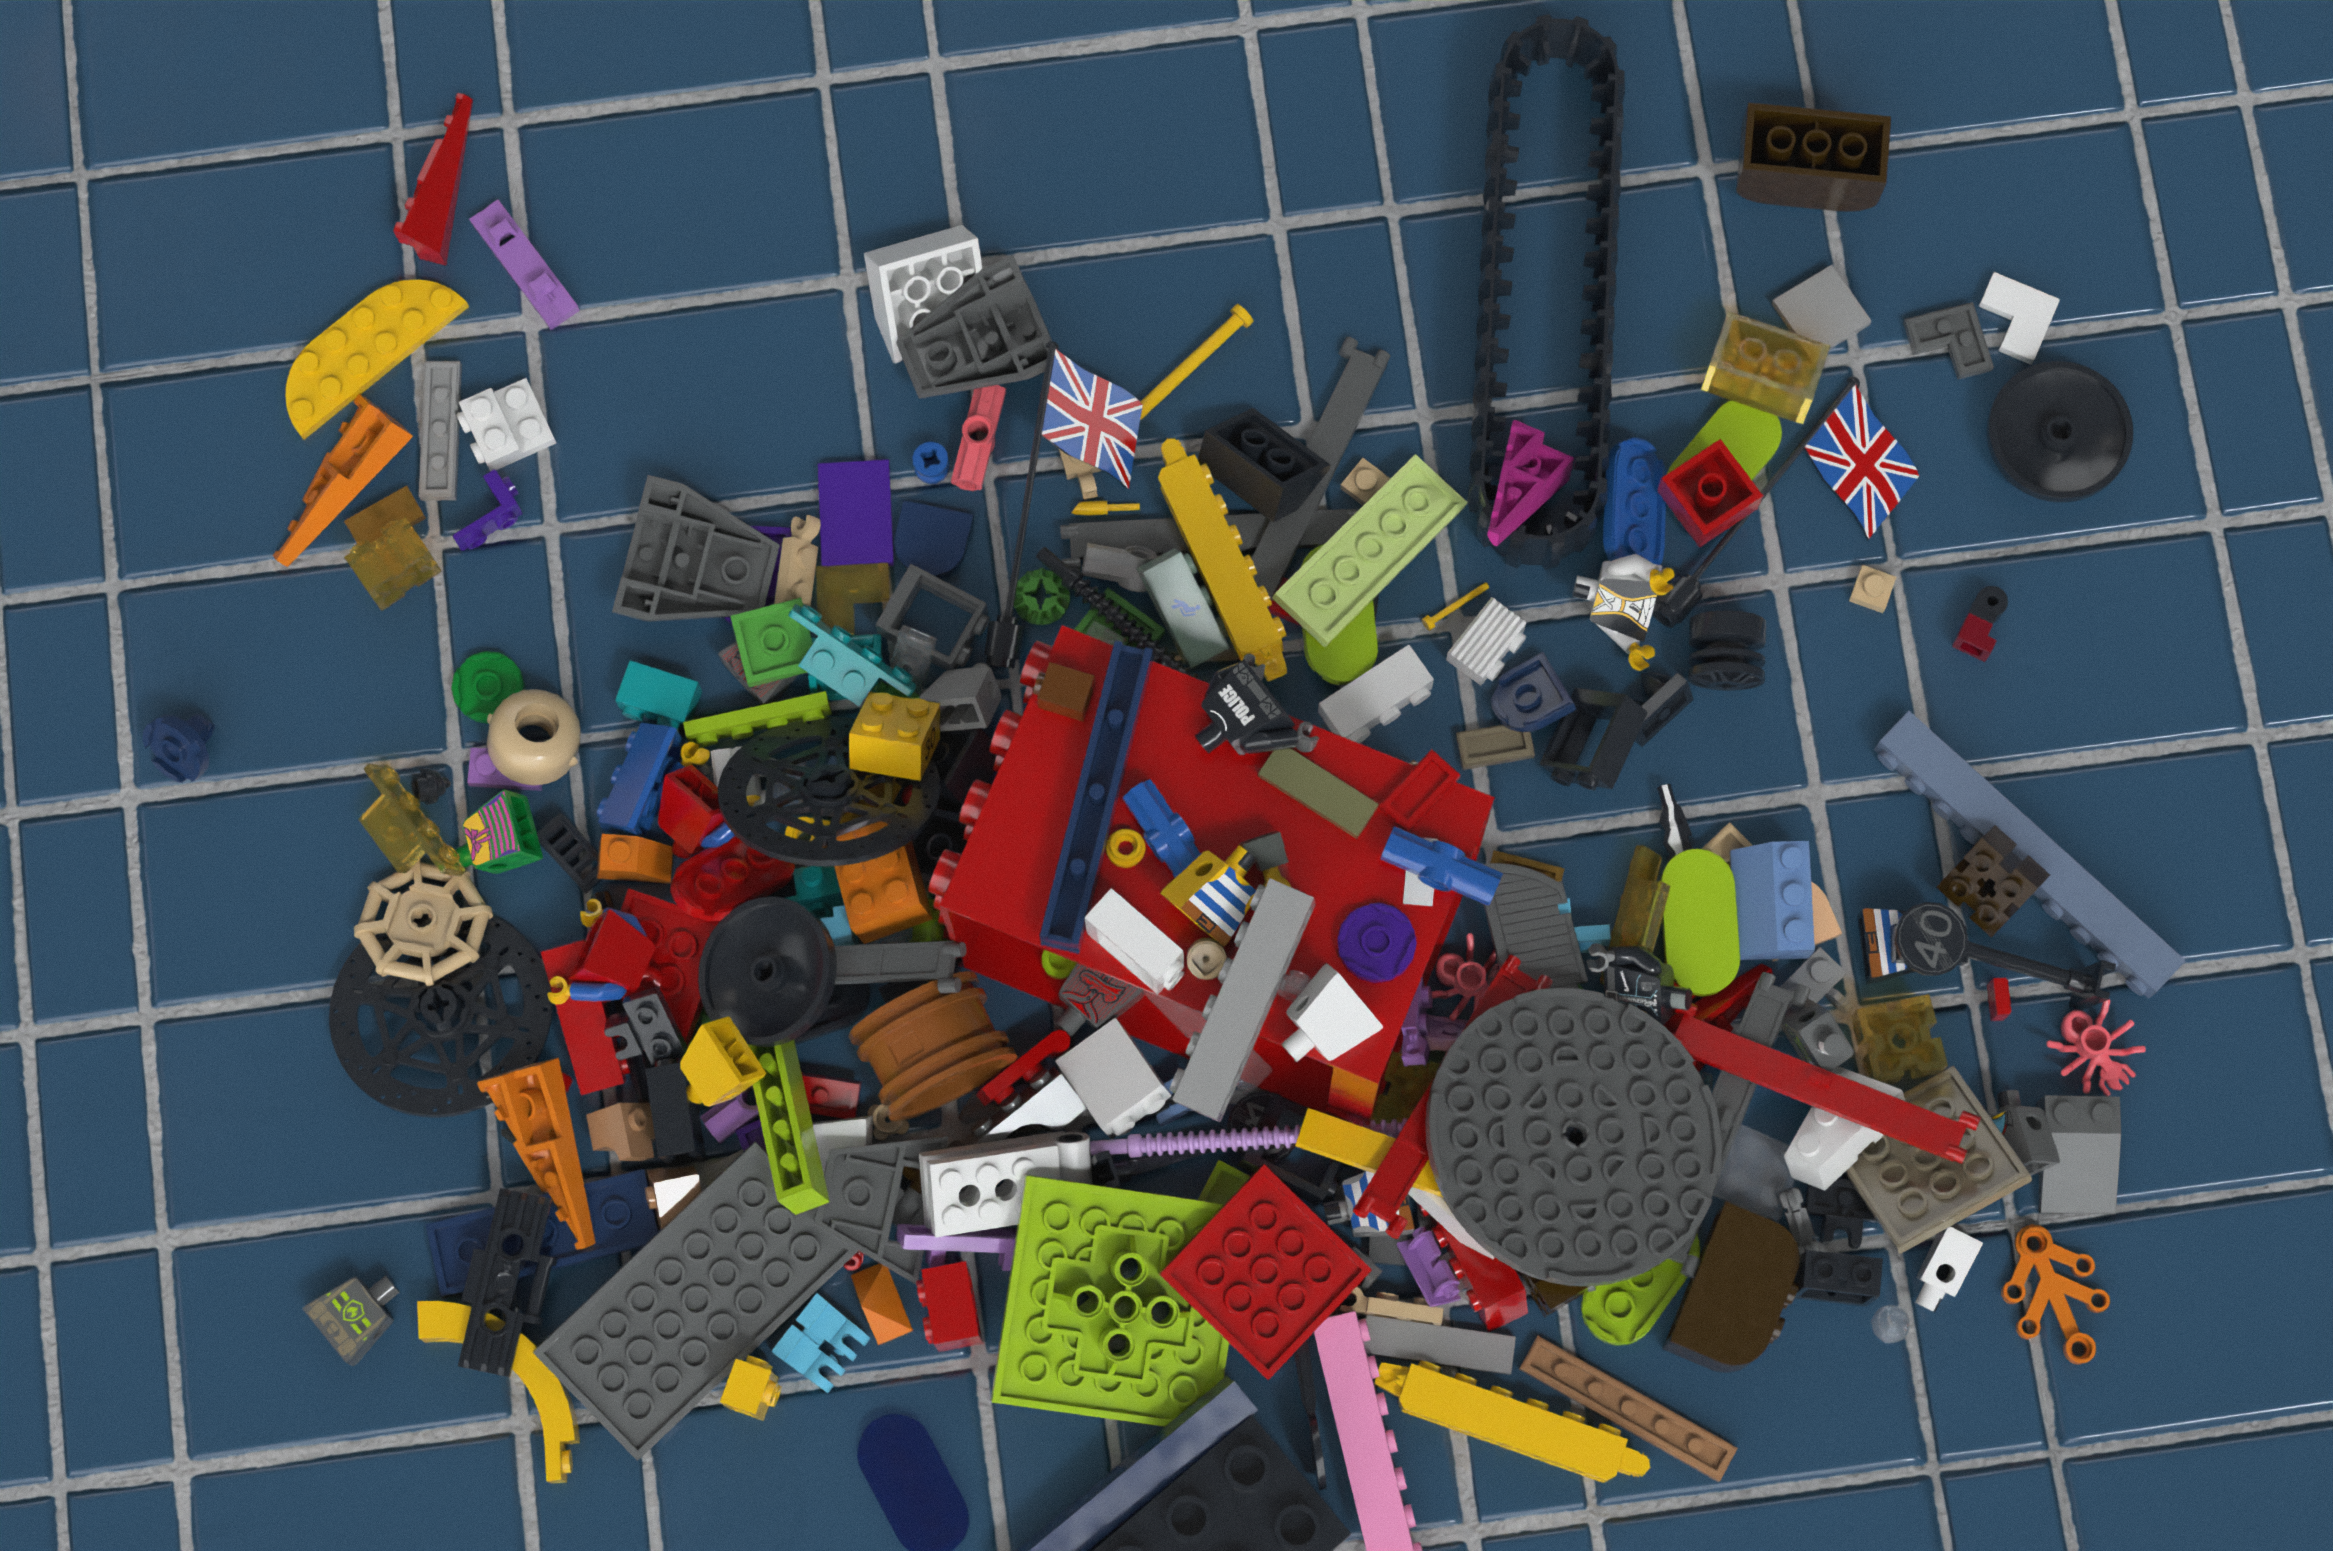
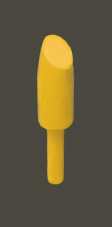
[1071,501,1140,515]

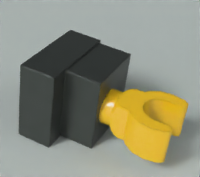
[1239,831,1291,887]

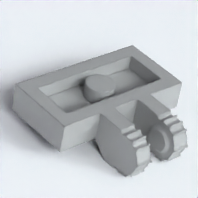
[1780,947,1853,1021]

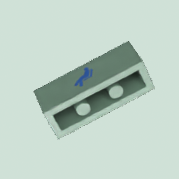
[1136,549,1229,668]

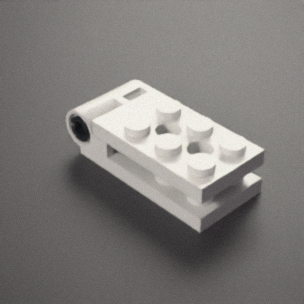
[919,1131,1093,1237]

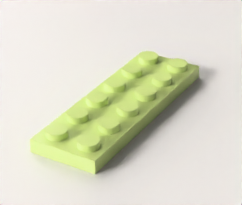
[1272,454,1468,647]

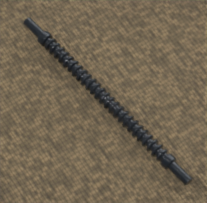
[1036,547,1206,682]

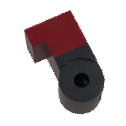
[1952,586,2008,662]

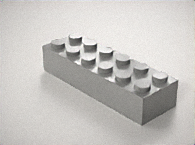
[1169,878,1316,1122]

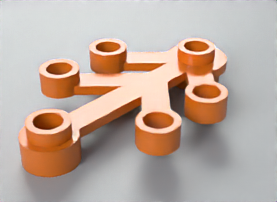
[2001,1224,2110,1365]

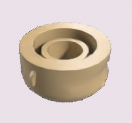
[487,689,581,785]

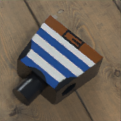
[1857,908,1915,984]

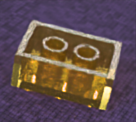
[1701,311,1831,424]

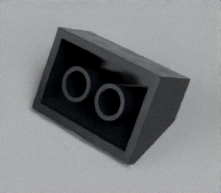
[1198,408,1331,522]

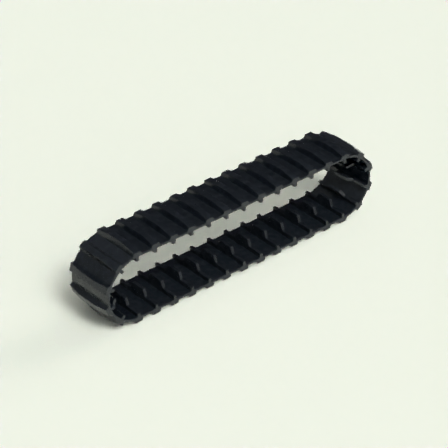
[1467,14,1626,570]

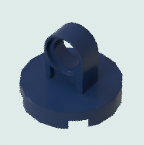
[143,714,215,783]

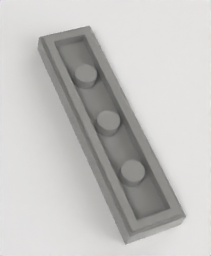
[419,361,462,501]
[1364,1315,1516,1375]

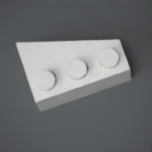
[1784,1066,1905,1190]

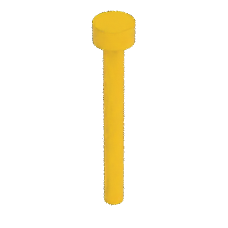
[1421,582,1489,631]

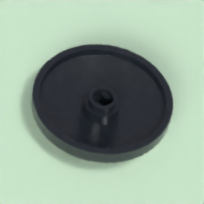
[1986,361,2133,502]
[698,897,837,1047]

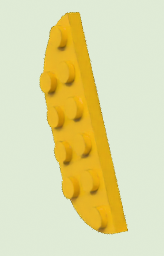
[285,280,469,440]

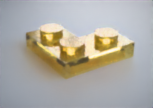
[816,563,890,635]

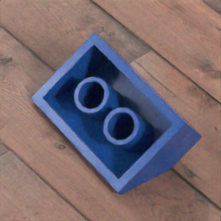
[597,723,684,838]

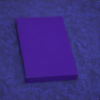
[818,459,894,570]

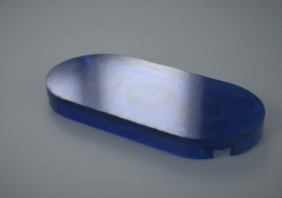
[857,1414,970,1551]

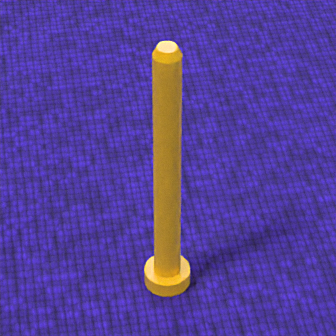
[1140,304,1254,420]

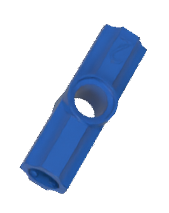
[1122,779,1201,878]
[1380,826,1503,906]

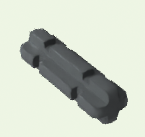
[1779,1187,1820,1255]

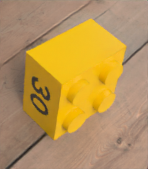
[849,692,940,781]

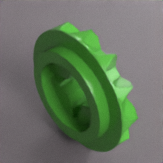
[1014,568,1070,625]

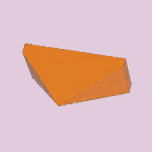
[851,1263,913,1345]

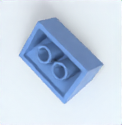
[1730,841,1815,960]

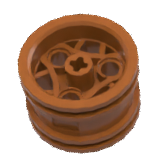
[848,971,1017,1121]

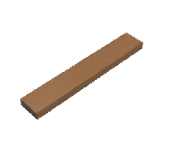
[1519,1336,1738,1482]

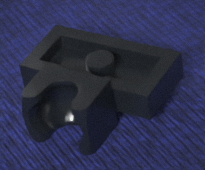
[604,986,688,1065]
[1805,1178,1878,1249]

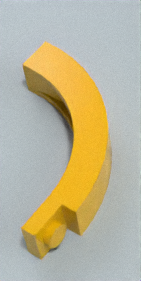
[417,1301,580,1484]

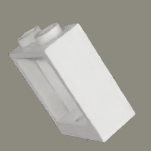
[1085,888,1184,995]

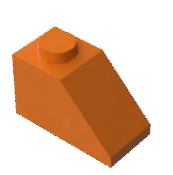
[597,834,673,884]

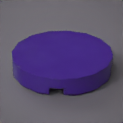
[1337,903,1417,983]

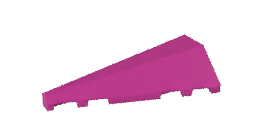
[1487,420,1574,546]

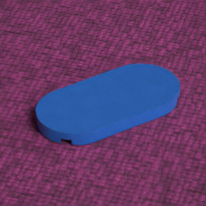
[1603,437,1667,565]

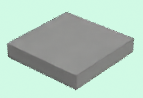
[1772,265,1872,361]

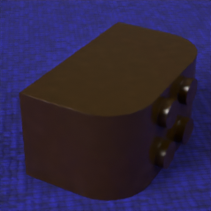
[1736,102,1891,212]
[1662,1201,1800,1373]

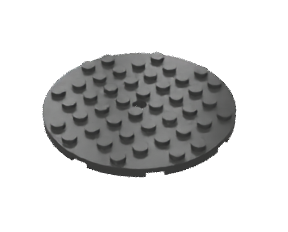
[1425,988,1722,1286]

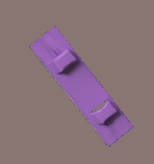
[469,199,580,330]
[896,1224,1017,1271]

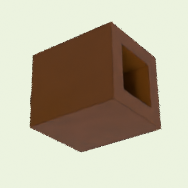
[1033,662,1095,721]

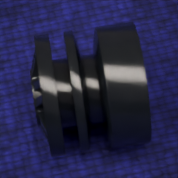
[1688,610,1766,691]

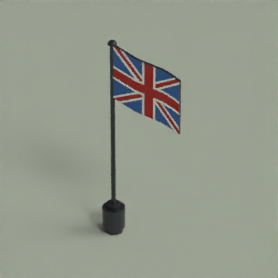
[984,341,1143,669]
[1652,377,1919,628]

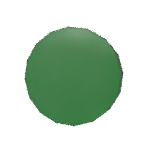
[451,651,525,724]

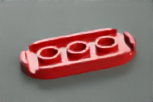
[670,836,795,921]

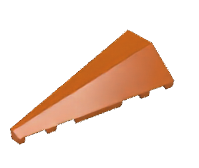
[273,394,413,567]
[477,1057,596,1250]

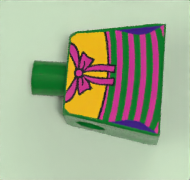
[455,789,543,874]

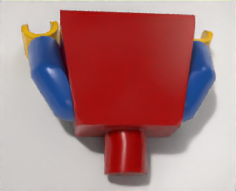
[658,742,761,858]
[547,899,665,1004]

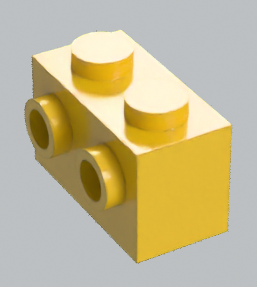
[720,1355,782,1421]

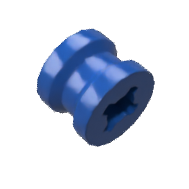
[912,442,950,484]

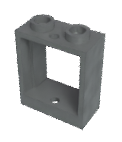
[875,564,990,671]

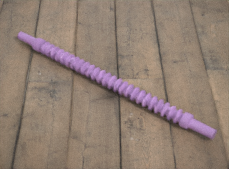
[1090,1118,1407,1158]

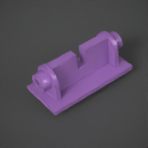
[1396,1227,1461,1307]

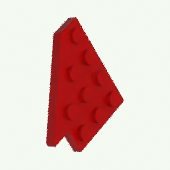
[620,888,720,1063]

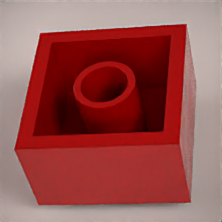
[1657,439,1763,548]
[916,1261,983,1352]

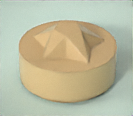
[1187,938,1227,980]

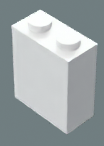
[1055,1018,1172,1140]

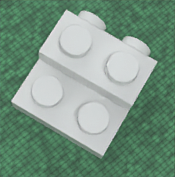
[456,378,556,471]

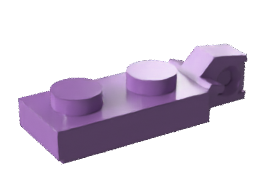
[1401,978,1433,1067]

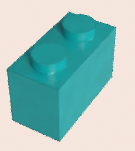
[615,661,702,730]

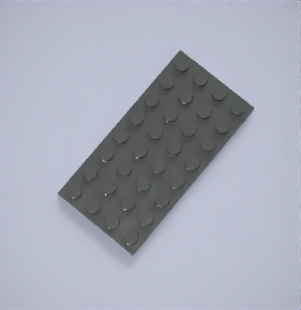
[533,1141,858,1461]

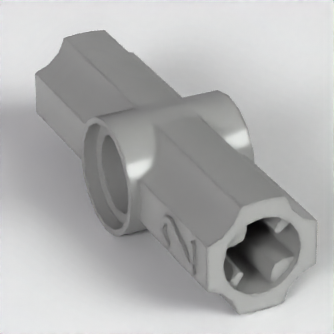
[1081,543,1159,592]

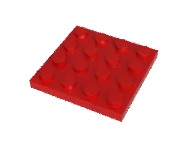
[1158,1164,1372,1380]

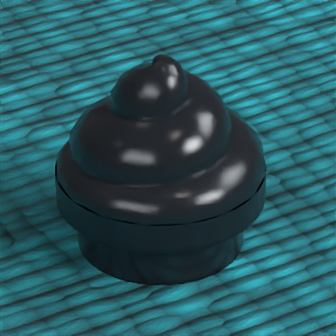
[411,768,451,805]

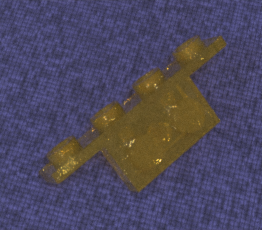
[358,763,466,877]
[1600,845,1671,986]

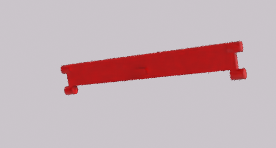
[1353,955,1553,1239]
[1672,1003,1981,1164]

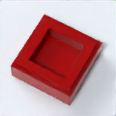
[1987,977,2011,1021]

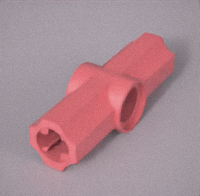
[951,385,1006,492]

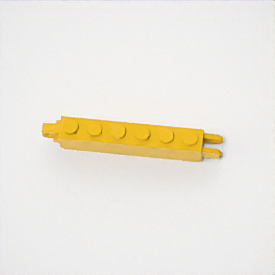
[1158,438,1287,682]
[1374,1360,1651,1483]

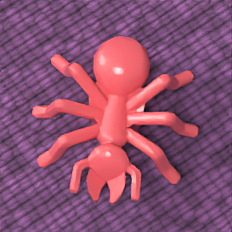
[1432,933,1497,1021]
[2046,999,2146,1096]

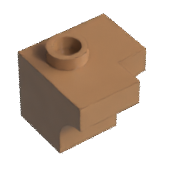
[586,1102,656,1161]
[645,1166,701,1230]

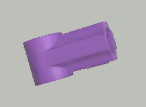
[700,1085,759,1144]

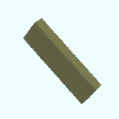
[1258,748,1379,839]

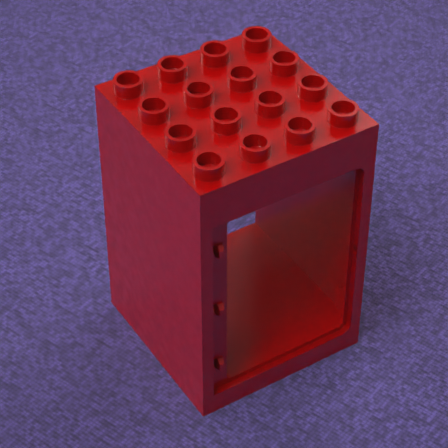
[928,625,1495,1125]

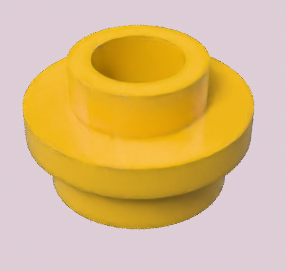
[1106,829,1145,868]

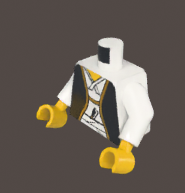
[1572,554,1674,671]

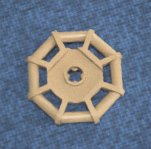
[354,859,493,986]

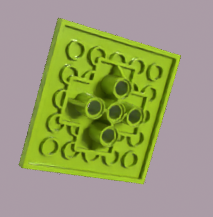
[990,1175,1229,1427]

